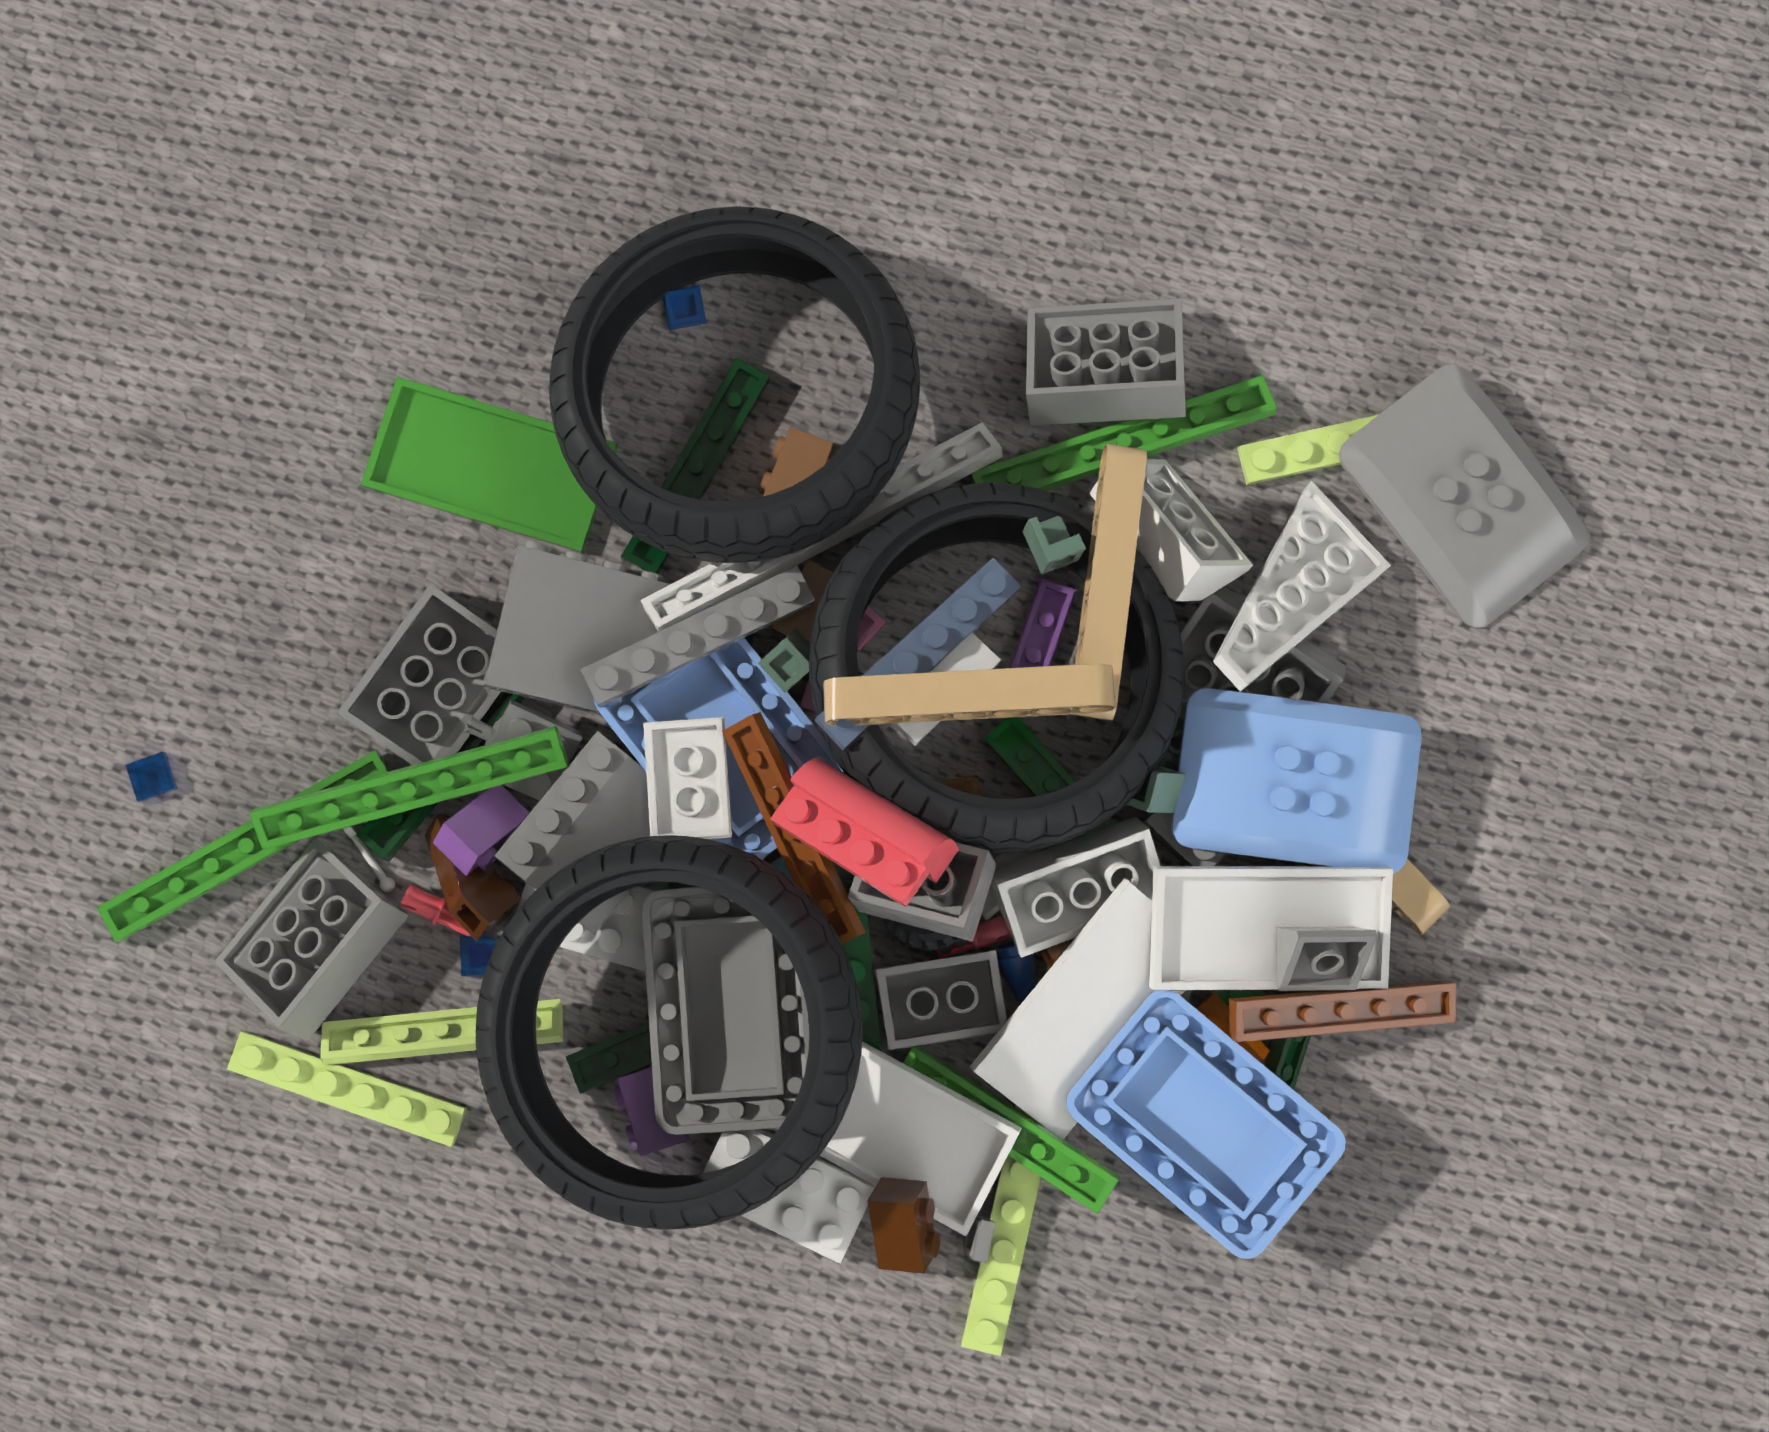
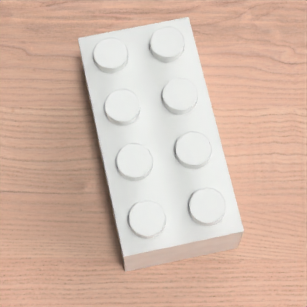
[703,1129,875,1264]

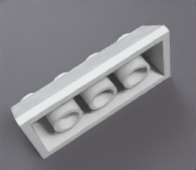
[1090,459,1253,601]
[991,816,1160,958]

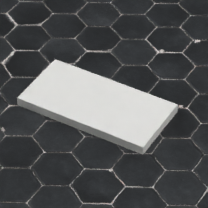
[1149,866,1393,990]
[970,878,1186,1139]
[772,1042,1022,1236]

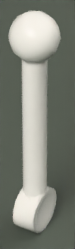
[343,826,395,892]

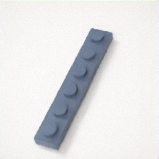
[815,557,1021,751]

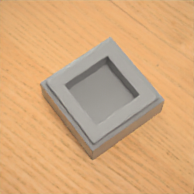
[962,1215,995,1263]

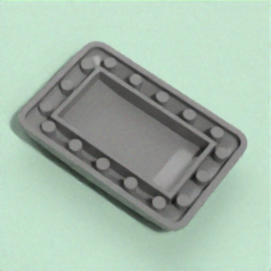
[1339,364,1588,628]
[641,887,809,1135]

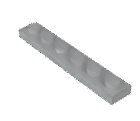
[580,566,815,707]

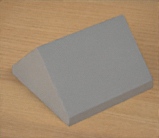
[1276,926,1378,991]

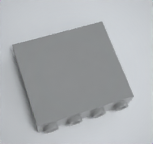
[482,541,670,716]

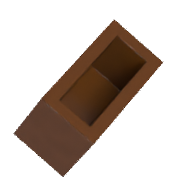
[867,1177,940,1274]

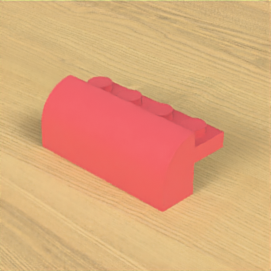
[770,758,959,908]

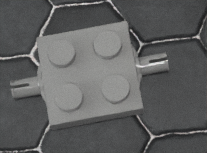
[464,700,583,801]

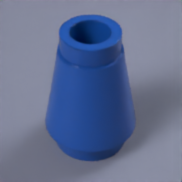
[997,941,1037,1001]

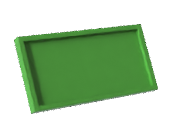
[360,377,618,553]

